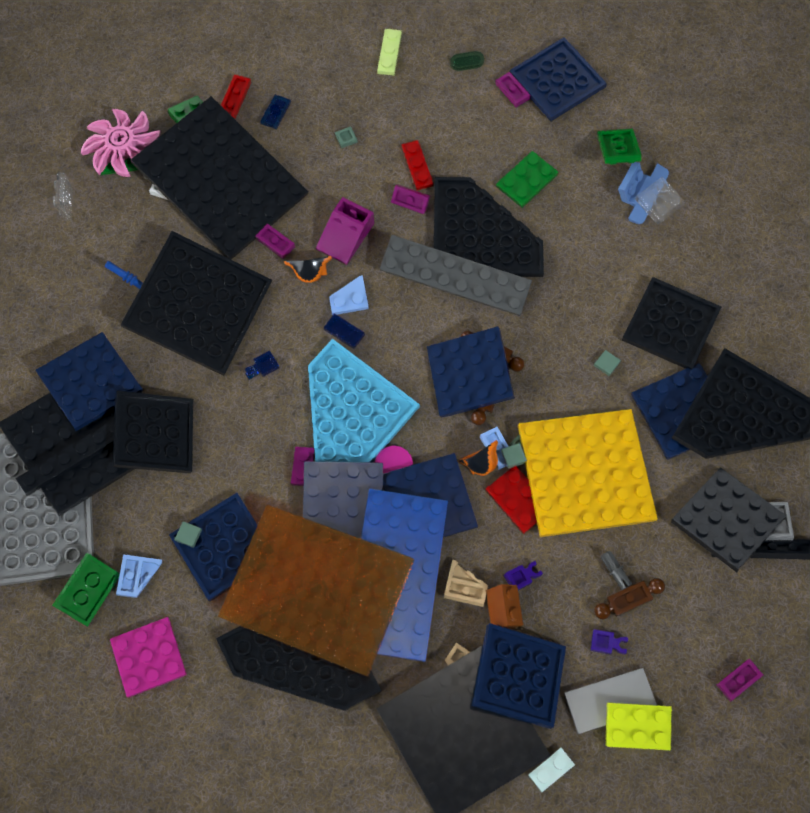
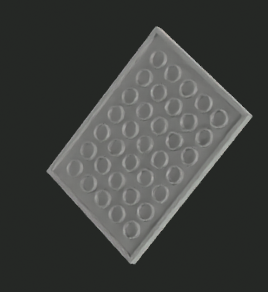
[0,433,94,586]

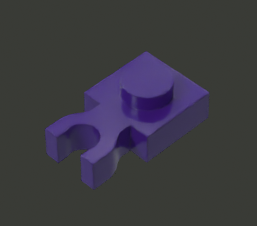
[504,561,543,591]
[590,629,628,655]

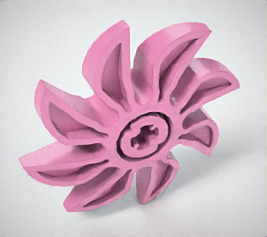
[81,109,161,177]

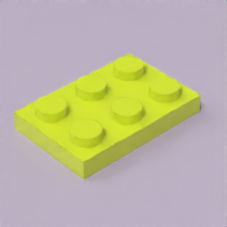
[605,702,672,750]

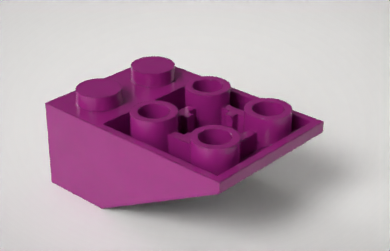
[316,197,375,265]

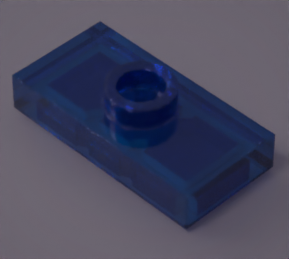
[260,94,291,130]
[324,313,365,349]

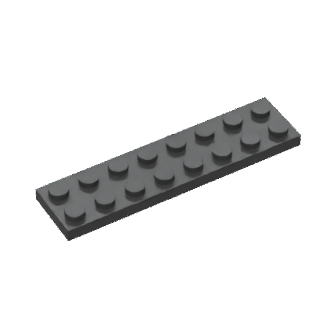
[380,235,532,316]

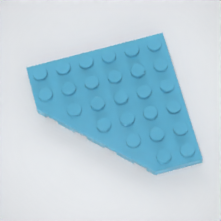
[308,339,420,463]

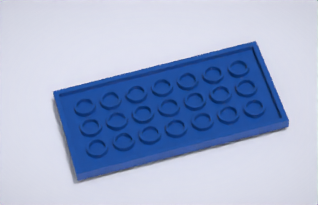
[344,489,448,662]

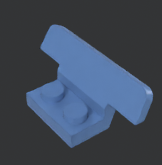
[618,162,669,224]

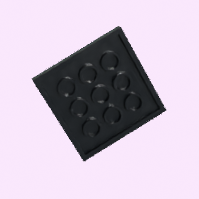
[622,277,722,370]
[113,391,193,473]
[671,467,786,572]

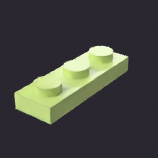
[377,29,402,75]

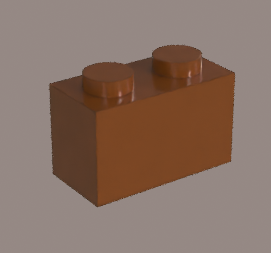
[486,584,523,629]

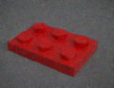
[485,466,537,534]

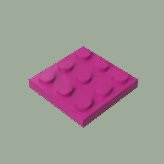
[110,617,187,698]

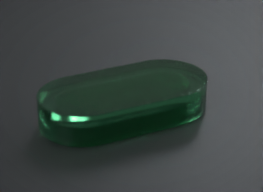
[450,51,484,71]

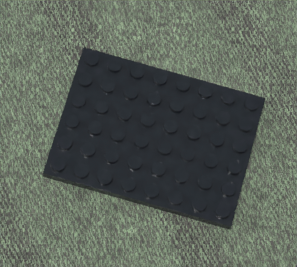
[131,96,308,259]

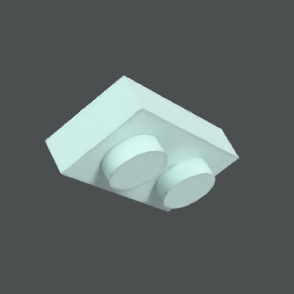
[528,748,575,792]

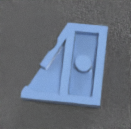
[329,275,369,315]
[116,554,162,598]

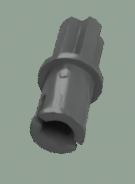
[601,551,633,591]

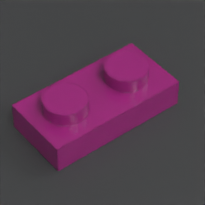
[495,72,530,107]
[391,184,430,214]
[256,224,295,259]
[291,447,315,486]
[717,658,763,702]

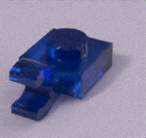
[244,351,279,380]

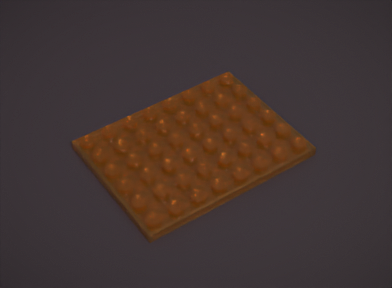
[218,505,414,677]

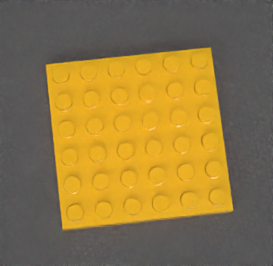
[518,409,658,537]

